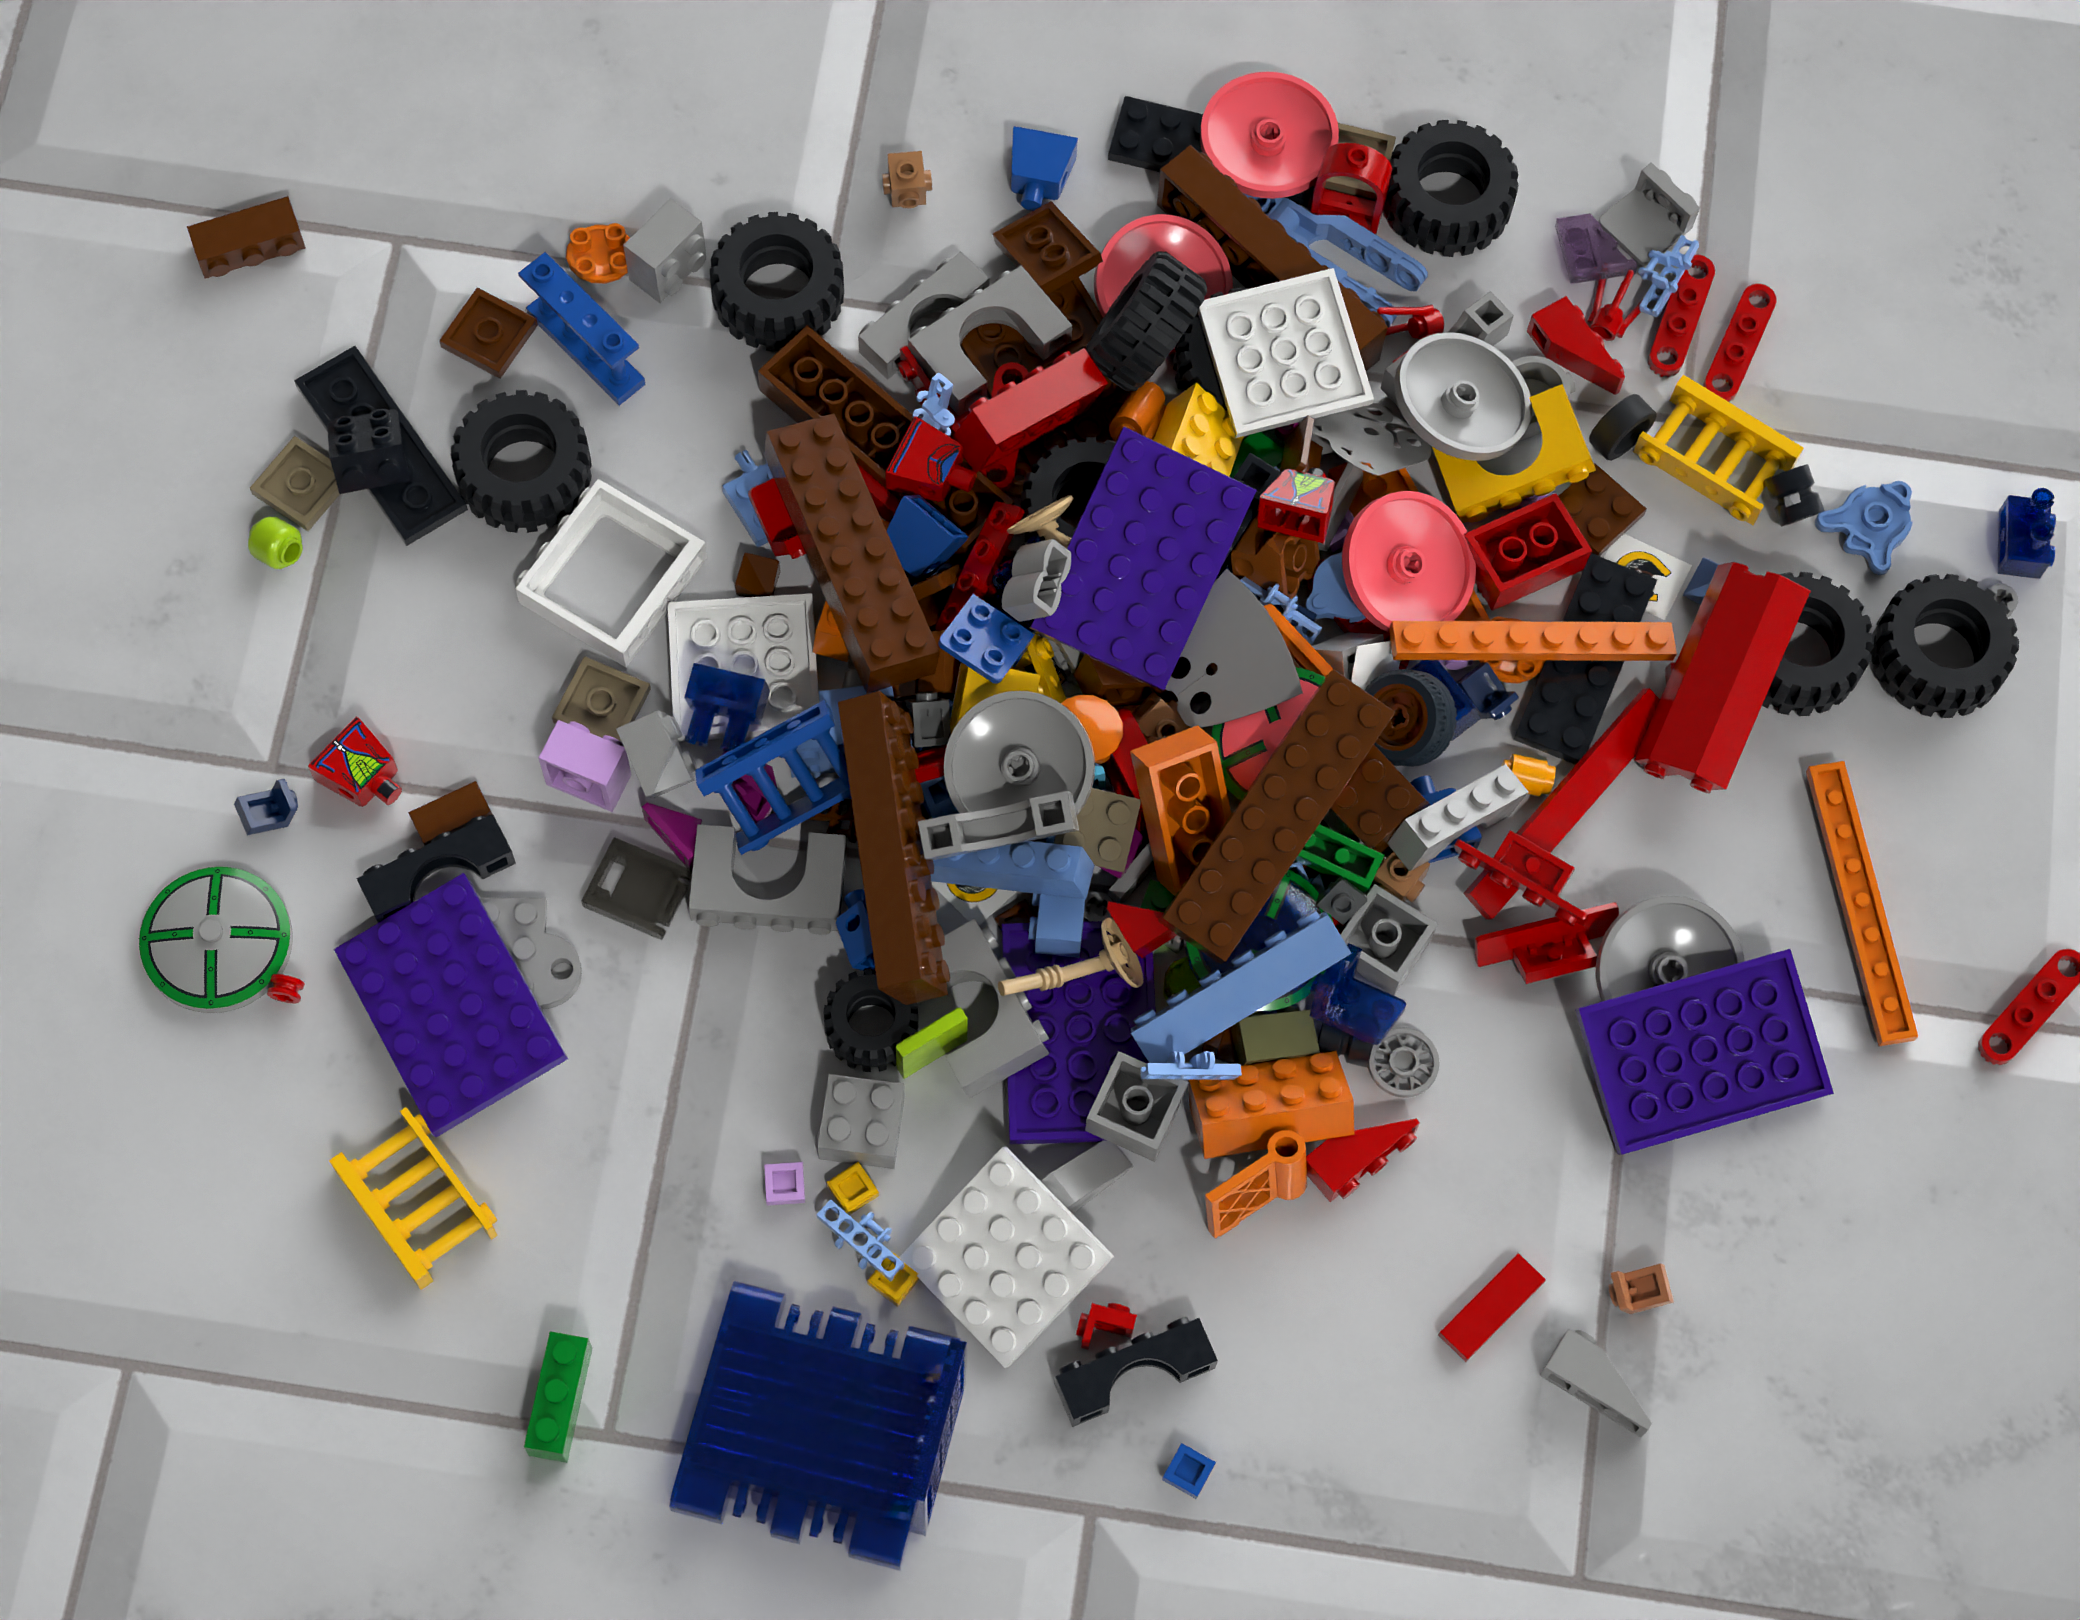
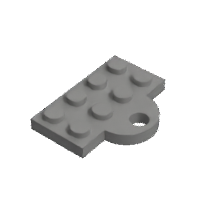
[480,898,582,1012]

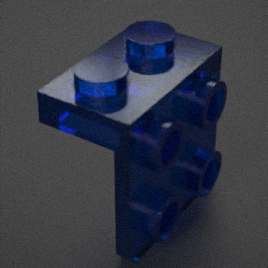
[1309,943,1406,1045]

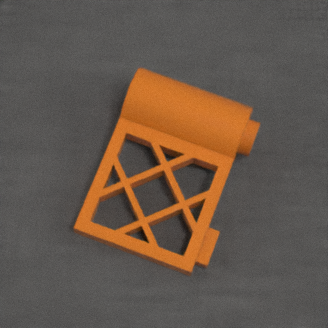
[1109,381,1166,442]
[1205,1130,1307,1238]

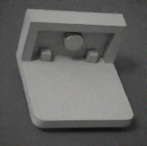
[1598,162,1700,266]

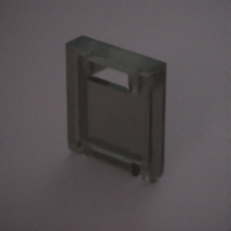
[581,837,692,940]

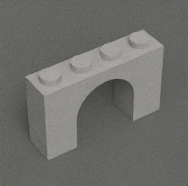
[908,266,1072,416]
[688,824,847,935]
[919,918,1049,1098]

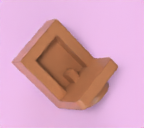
[1609,1263,1674,1314]

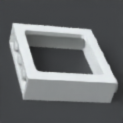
[515,479,707,668]

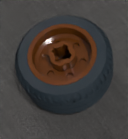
[1364,669,1457,767]

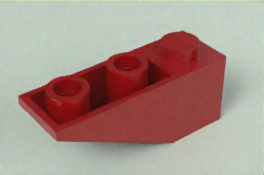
[1527,296,1625,395]
[1306,1118,1420,1202]

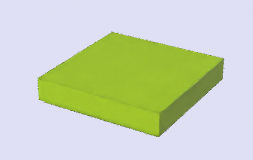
[896,1007,968,1079]

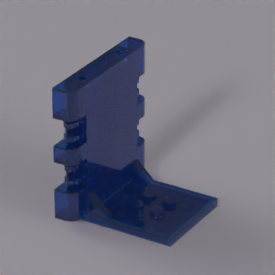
[669,1281,967,1571]

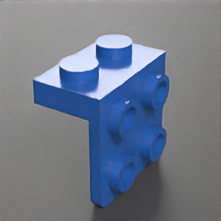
[938,594,1035,684]

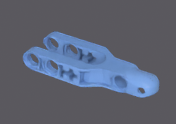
[1243,193,1428,327]

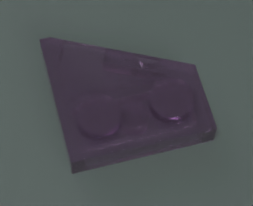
[1555,213,1637,284]

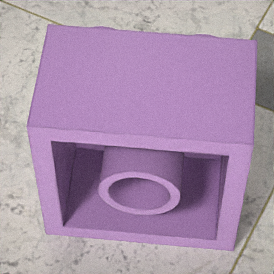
[538,720,632,812]

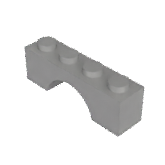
[858,251,990,380]
[1381,291,1514,409]
[1387,764,1528,871]
[918,791,1079,860]

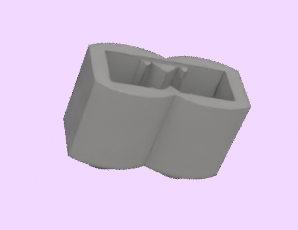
[1002,539,1071,622]

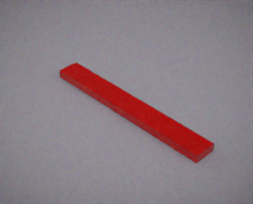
[1463,688,1660,920]

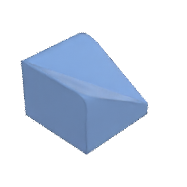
[1683,558,1719,605]

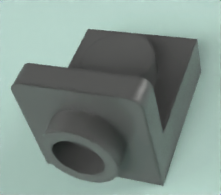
[905,691,951,748]
[1310,873,1367,925]

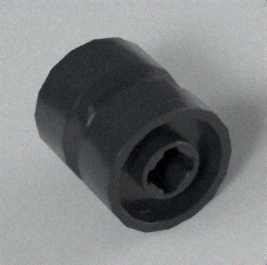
[1764,464,1825,527]
[1318,1008,1378,1068]

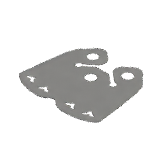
[1298,403,1432,476]

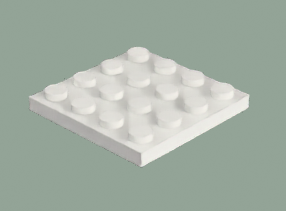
[1198,268,1374,438]
[667,593,819,742]
[899,1147,1114,1368]

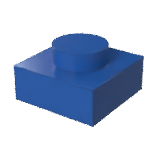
[1162,1443,1216,1499]

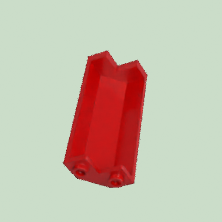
[1634,562,1811,794]

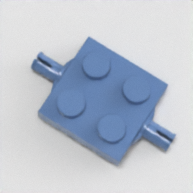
[722,450,773,548]

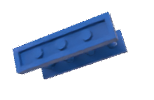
[518,252,646,406]
[695,700,851,855]

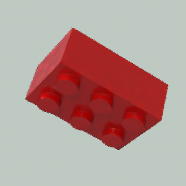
[1464,493,1592,611]

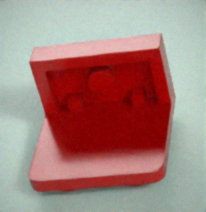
[748,478,806,559]

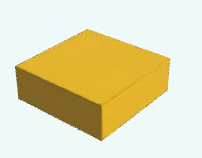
[826,1162,880,1215]
[867,1251,919,1307]

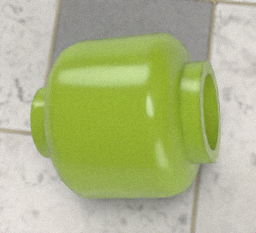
[248,516,303,569]

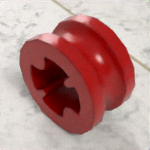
[267,974,305,1004]

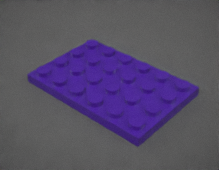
[1030,427,1257,691]
[334,873,568,1138]
[1002,921,1156,1145]
[1575,949,1834,1155]

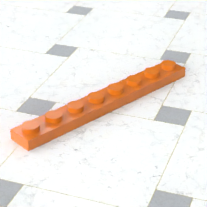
[1389,621,1677,661]
[1806,761,1918,1046]

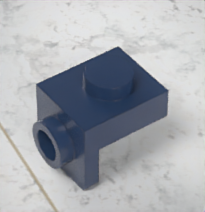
[1455,662,1519,720]
[234,779,298,836]

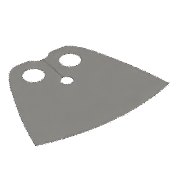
[1165,569,1303,727]

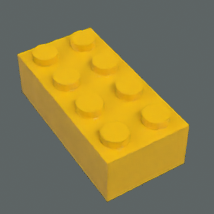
[1153,383,1244,477]

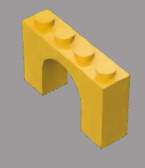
[1432,384,1596,523]

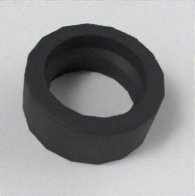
[1589,394,1657,461]

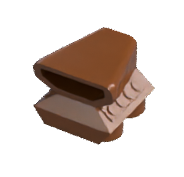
[1231,510,1320,599]

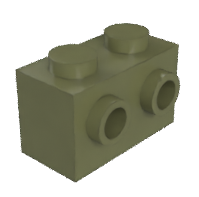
[1231,1006,1320,1066]

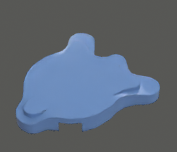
[1815,481,1913,575]
[1305,552,1366,623]

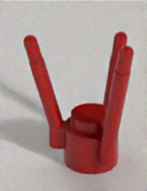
[1587,264,1648,341]
[1377,305,1444,363]

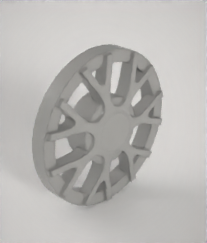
[1368,1028,1440,1098]

